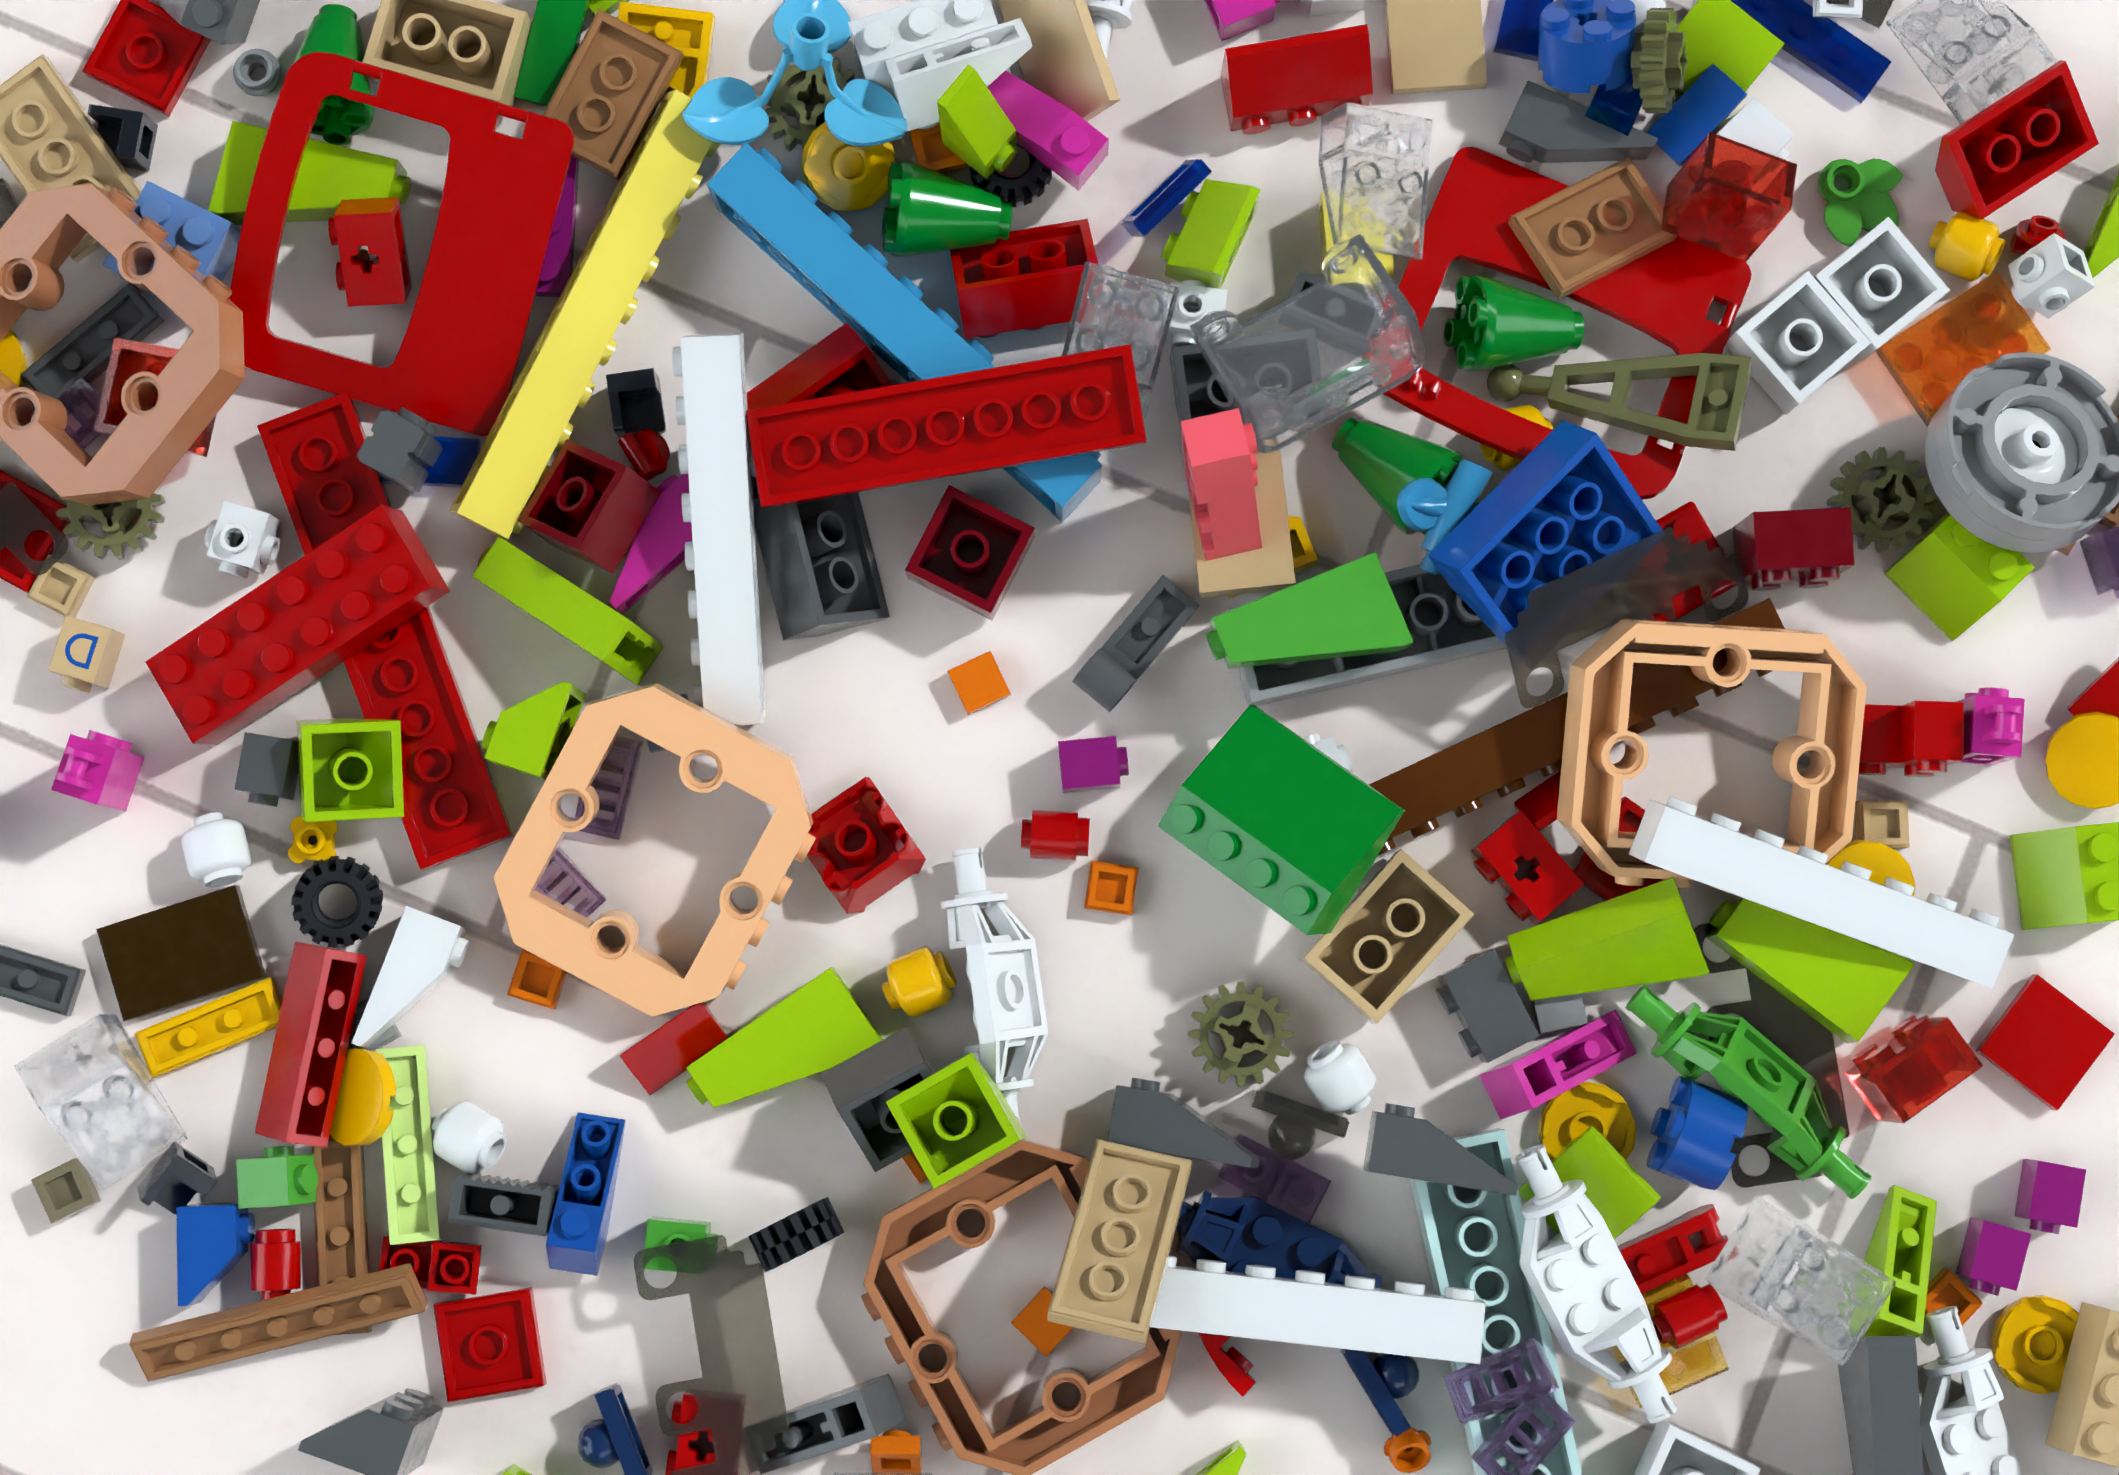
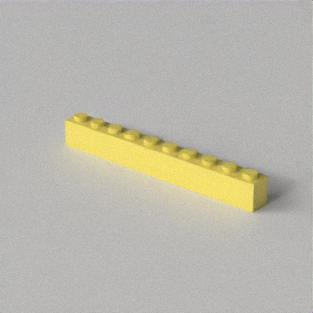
[449,89,720,539]

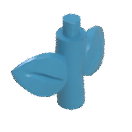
[1396,459,1493,576]

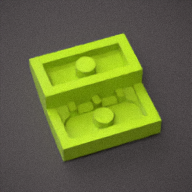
[1675,0,1785,96]
[1518,1125,1661,1239]

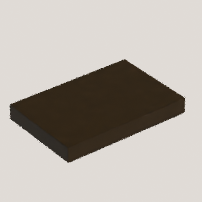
[96,885,266,1021]

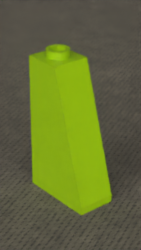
[208,121,411,225]
[472,536,664,686]
[1505,877,1710,1000]
[1707,898,1915,1043]
[686,967,883,1108]

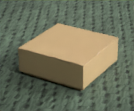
[27,555,96,618]
[1855,799,1910,849]

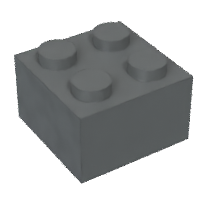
[821,1027,934,1172]

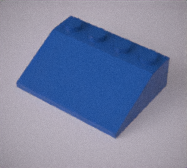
[1427,420,1665,669]

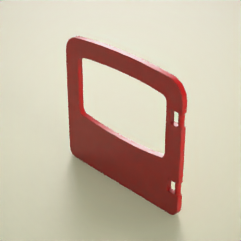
[229,52,575,436]
[1368,147,1752,500]

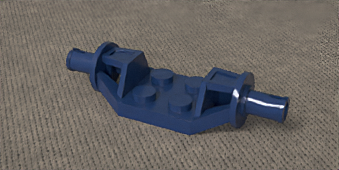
[1176,1190,1382,1288]

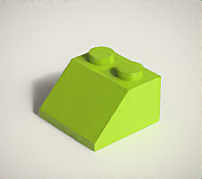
[1161,179,1261,289]
[1884,511,2035,641]
[482,681,587,781]
[296,718,404,822]
[2009,822,2119,930]
[886,1052,1027,1189]

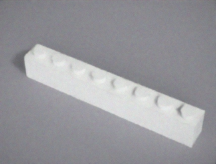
[672,333,766,725]
[1629,796,2014,989]
[1150,1256,1486,1364]

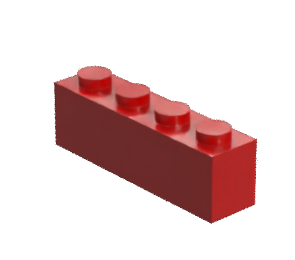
[255,942,367,1148]

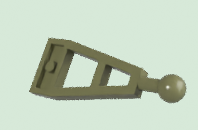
[1487,353,1752,451]

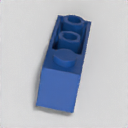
[546,1112,626,1276]

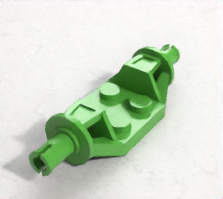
[1625,984,1872,1199]

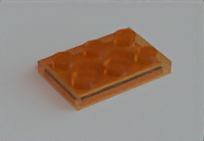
[1875,271,2051,428]

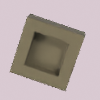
[31,1157,101,1224]

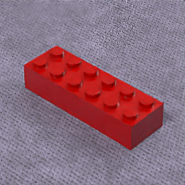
[145,505,450,745]

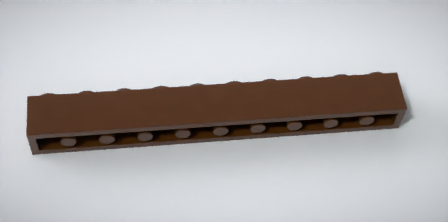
[1369,598,1785,855]

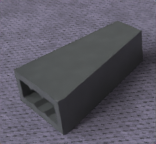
[1838,1336,1924,1475]

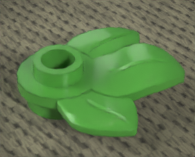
[1818,158,1903,247]

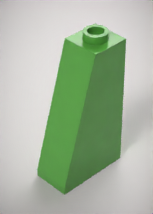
[1206,552,1413,669]

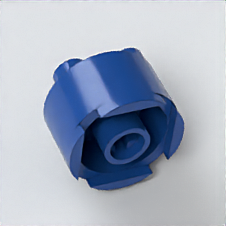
[1538,0,1636,94]
[1646,1075,1748,1190]

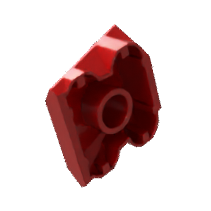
[807,777,926,914]

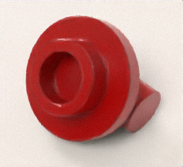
[2010,215,2065,255]
[618,428,670,481]

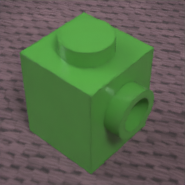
[236,1145,318,1209]
[643,1217,718,1274]

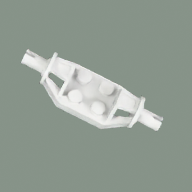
[941,848,1048,1123]
[1515,1144,1677,1423]
[1920,1306,2022,1475]

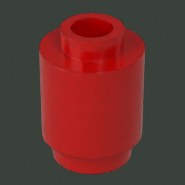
[1021,810,1090,861]
[250,1229,301,1300]
[1651,1284,1728,1349]

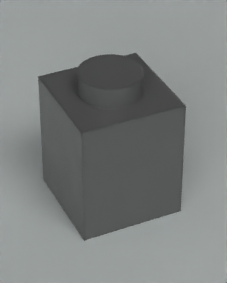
[235,732,299,807]

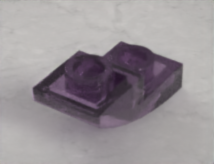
[1218,1133,1331,1224]

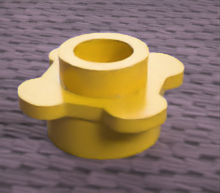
[288,816,338,864]

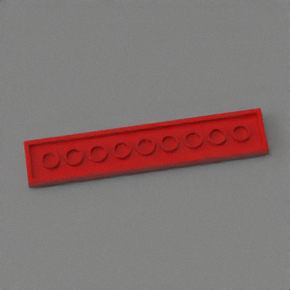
[257,392,514,871]

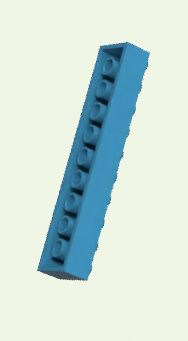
[707,143,1102,523]

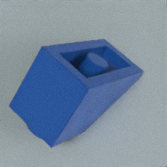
[176,1203,255,1306]

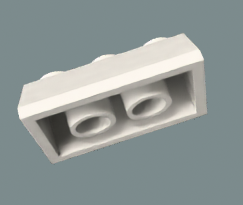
[848,0,1011,100]

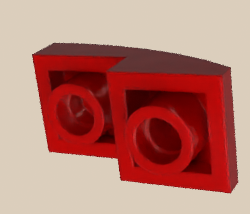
[379,1234,482,1295]
[1198,1333,1256,1397]

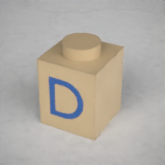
[48,615,125,693]

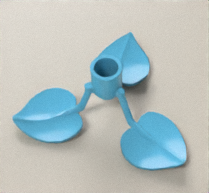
[682,0,907,146]

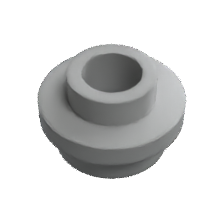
[233,49,282,97]

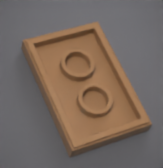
[543,9,684,181]
[1508,157,1680,300]

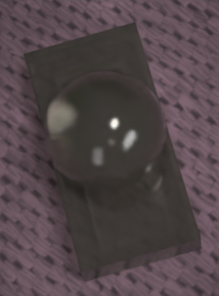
[1249,1088,1350,1160]

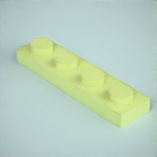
[376,1045,440,1245]

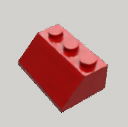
[1220,24,1373,135]
[1935,60,2099,220]
[950,219,1105,339]
[747,323,892,410]

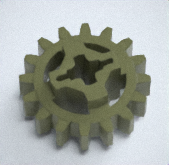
[1631,8,1688,113]
[761,57,855,152]
[1827,447,1936,553]
[56,494,166,560]
[1188,982,1294,1087]

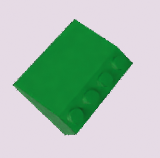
[1158,704,1405,935]

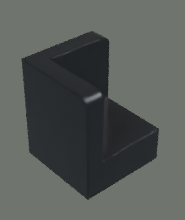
[87,104,158,171]
[606,368,666,439]
[137,1141,217,1215]

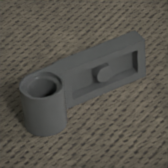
[1072,575,1200,712]

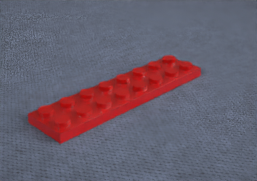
[746,344,1147,508]

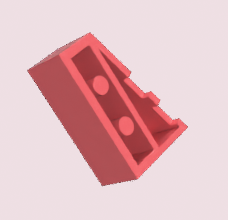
[1180,408,1262,561]

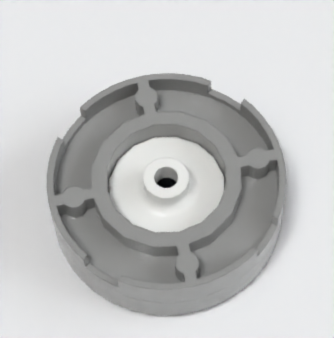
[1925,352,2119,553]

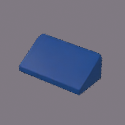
[1647,64,1748,166]

